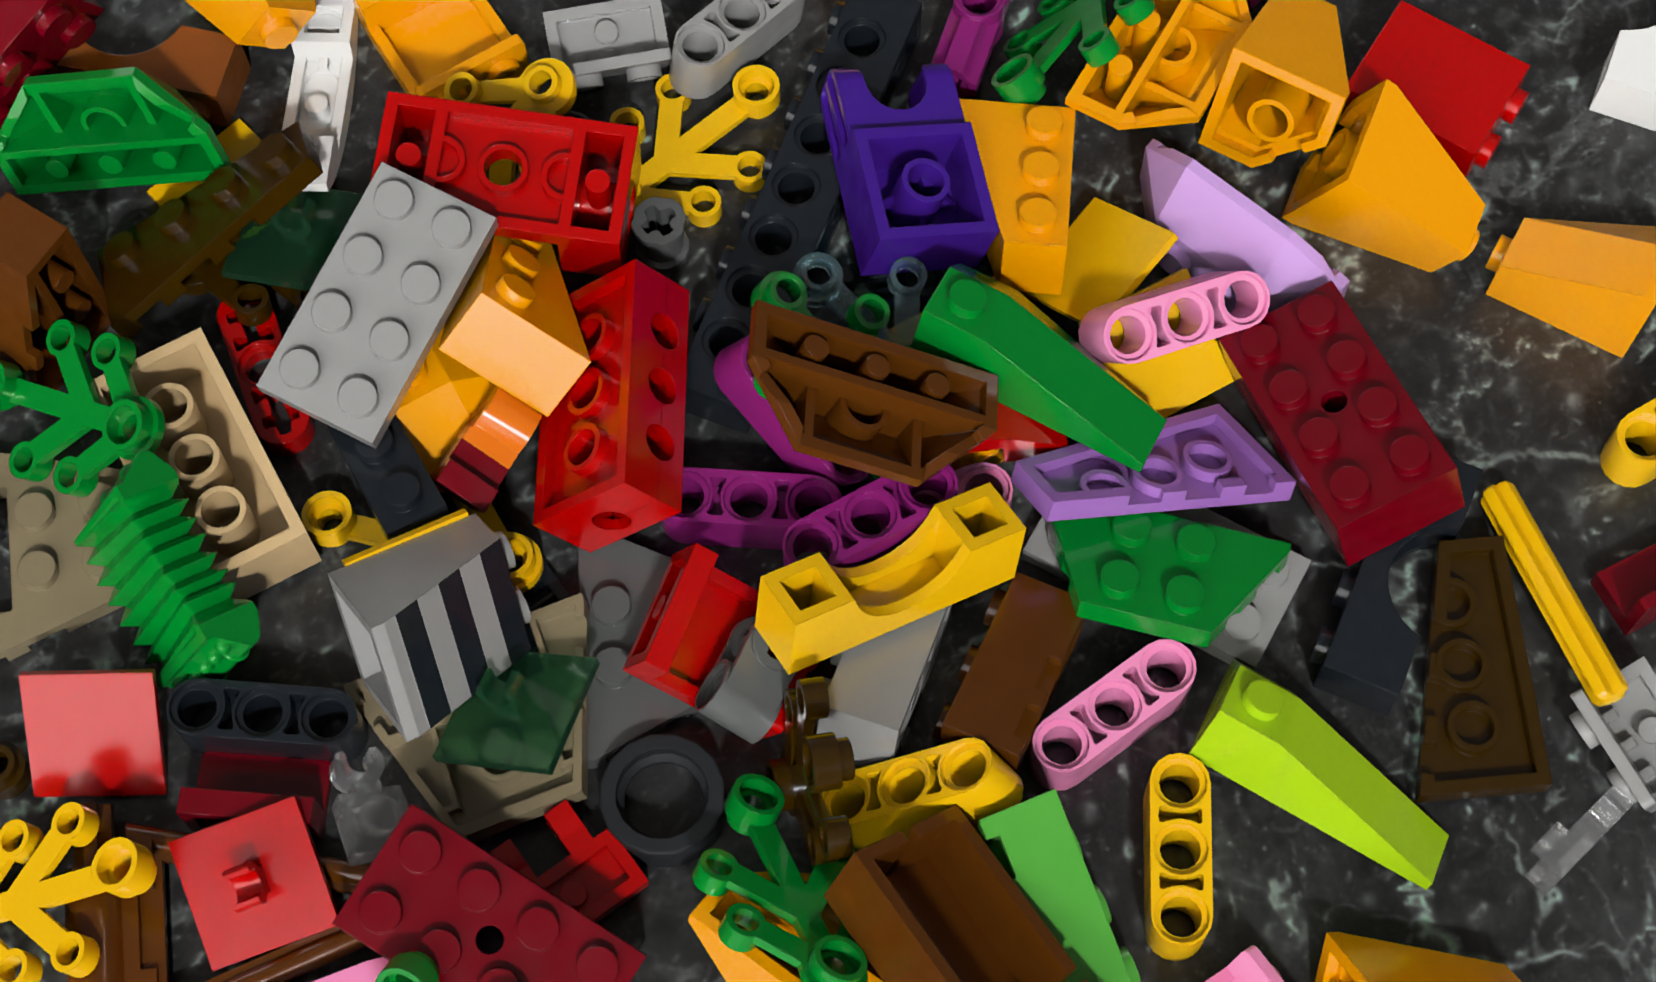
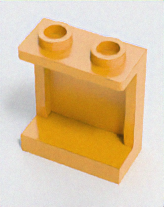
[353,0,529,101]

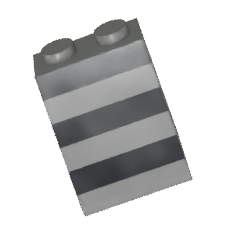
[327,513,531,742]

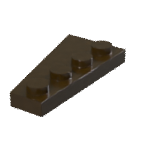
[97,121,323,339]
[1415,535,1553,803]

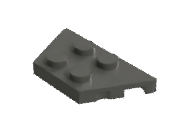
[578,539,697,769]

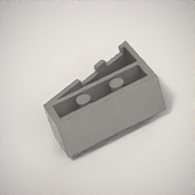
[816,605,952,769]

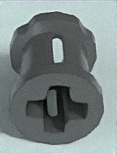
[631,197,690,273]

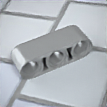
[669,0,805,99]

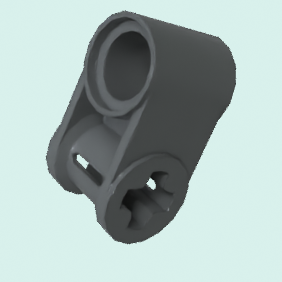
[694,617,795,744]

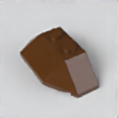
[747,300,998,487]

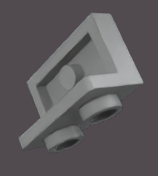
[542,0,672,92]
[1569,656,1656,813]

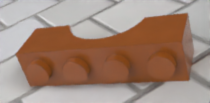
[55,25,251,127]

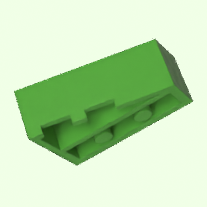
[977,789,1141,982]

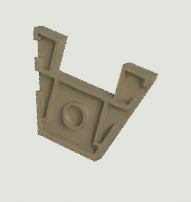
[0,452,123,661]
[343,593,590,842]

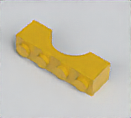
[755,482,1026,675]

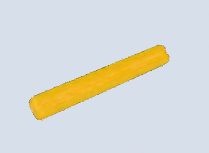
[1481,481,1628,707]

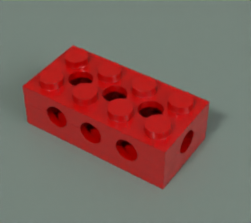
[533,259,690,553]

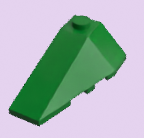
[910,263,1167,473]

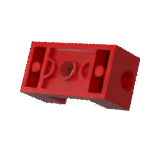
[370,91,642,276]

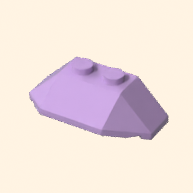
[1140,139,1350,314]

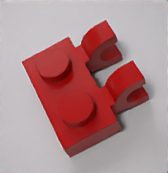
[490,799,649,922]

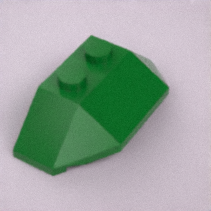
[0,67,232,195]

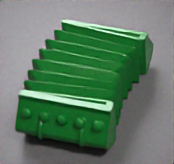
[74,450,260,689]

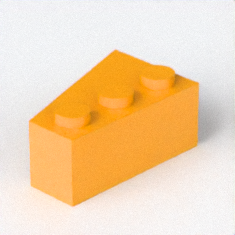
[959,98,1076,295]
[439,236,591,417]

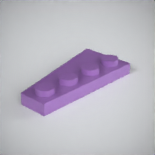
[1011,404,1297,522]

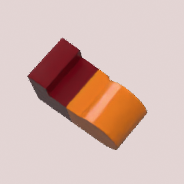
[430,386,542,513]

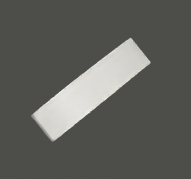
[282,0,358,192]

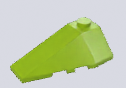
[1188,659,1449,890]

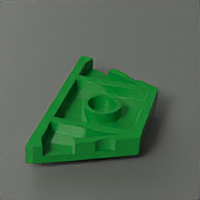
[1050,512,1291,648]

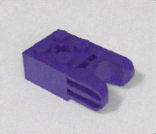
[820,63,999,276]

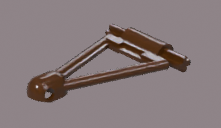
[64,801,371,982]

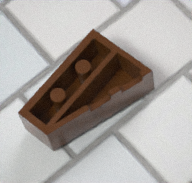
[0,191,111,390]
[932,572,1086,776]

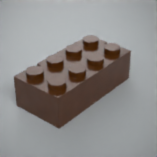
[823,804,1088,982]

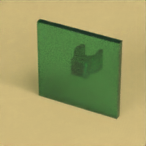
[221,189,363,291]
[433,652,600,775]

